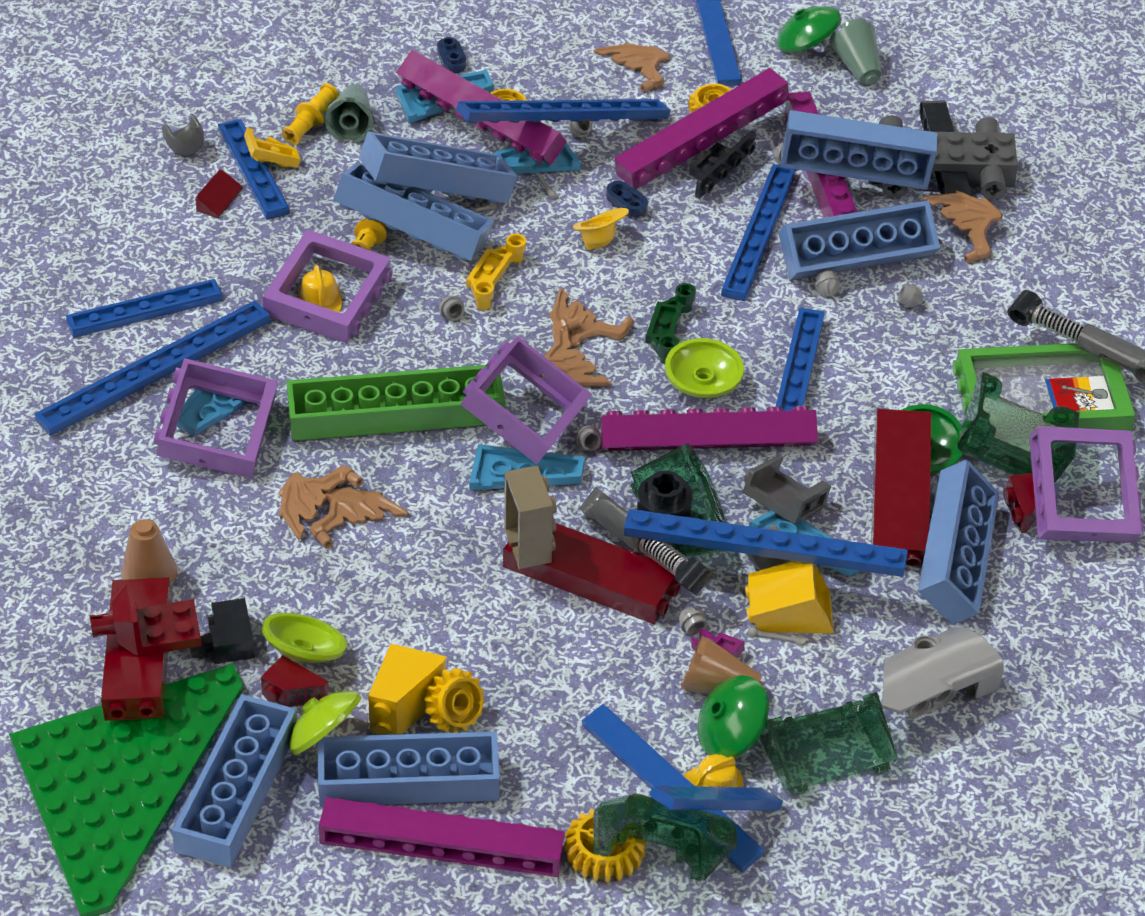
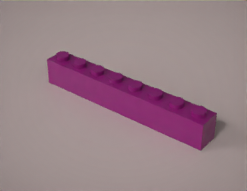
[396,50,567,166]
[614,67,789,189]
[784,91,857,218]
[600,406,818,451]
[318,797,565,878]

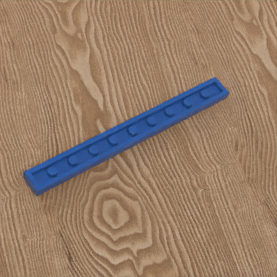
[456,99,671,124]
[34,300,270,436]
[624,509,908,577]

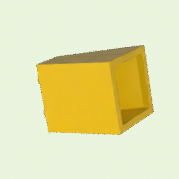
[745,561,834,634]
[368,643,446,735]

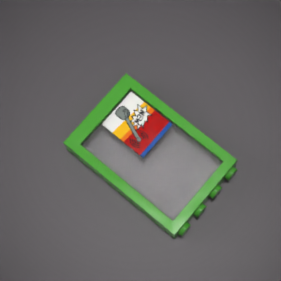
[952,343,1135,442]

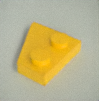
[244,128,301,168]

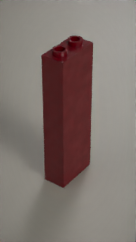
[871,408,931,566]
[503,523,681,625]
[101,577,172,721]

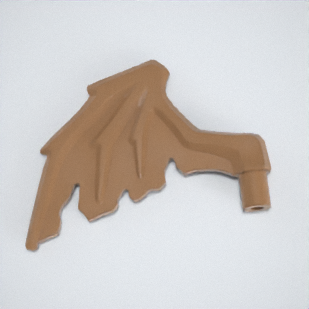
[593,43,670,93]
[923,191,1003,264]
[549,288,634,348]
[542,318,611,387]
[278,465,363,540]
[310,486,409,548]

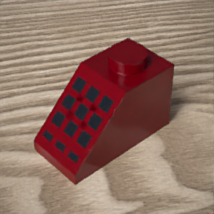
[261,655,329,707]

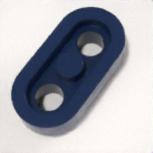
[437,37,466,73]
[606,181,648,217]

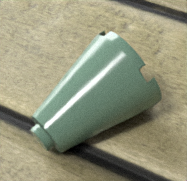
[829,18,882,86]
[325,84,374,143]

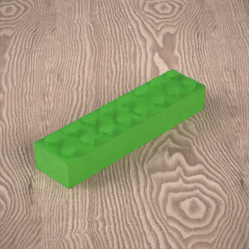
[287,365,505,441]

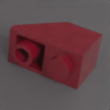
[1003,473,1037,533]

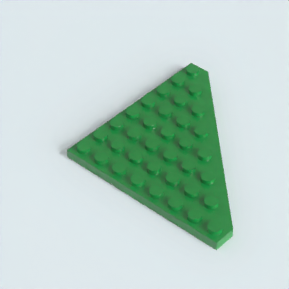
[9,663,243,916]

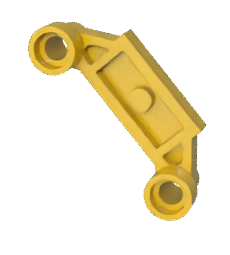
[466,233,526,310]

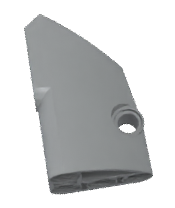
[882,627,1004,718]

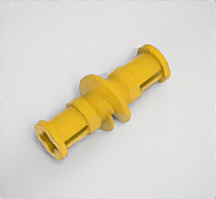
[282,83,340,146]
[351,218,387,251]

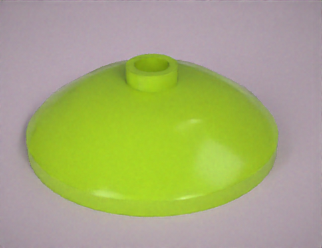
[665,338,744,398]
[262,613,347,664]
[289,691,362,755]

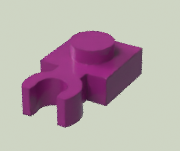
[691,629,745,658]

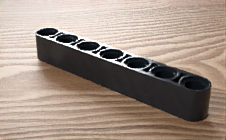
[919,100,972,207]

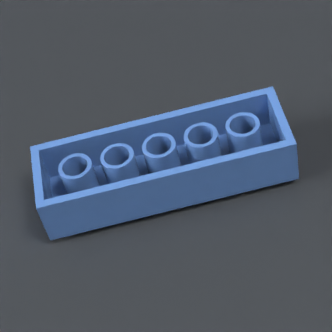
[780,110,937,190]
[359,131,518,203]
[333,161,494,261]
[778,200,940,281]
[918,459,999,624]
[172,694,297,868]
[318,731,500,807]

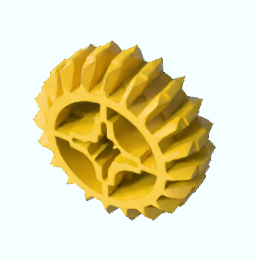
[564,806,646,884]

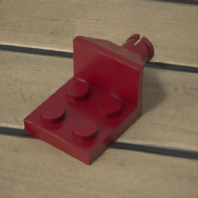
[89,583,202,657]

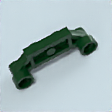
[645,283,696,365]

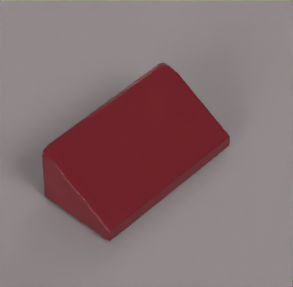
[195,169,243,218]

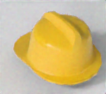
[572,208,629,250]
[298,265,342,312]
[683,754,743,787]

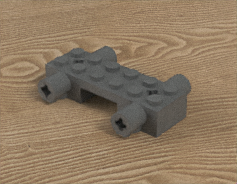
[868,115,1018,200]

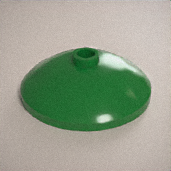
[777,6,842,53]
[901,404,966,474]
[697,675,769,758]

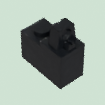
[190,598,255,664]

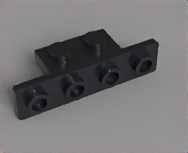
[689,130,756,199]

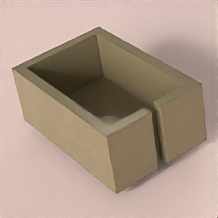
[504,465,557,569]

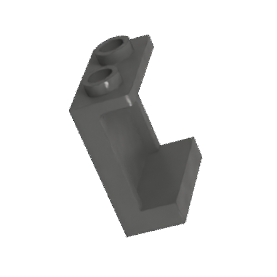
[742,455,831,524]

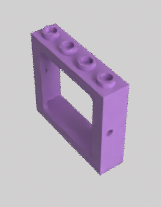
[263,229,393,343]
[460,335,592,464]
[153,358,278,478]
[1029,426,1144,543]

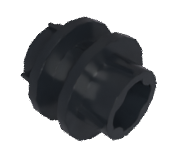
[637,469,693,518]

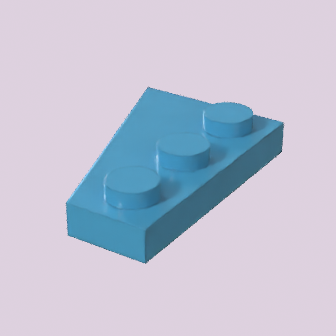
[494,143,581,174]
[177,389,250,436]

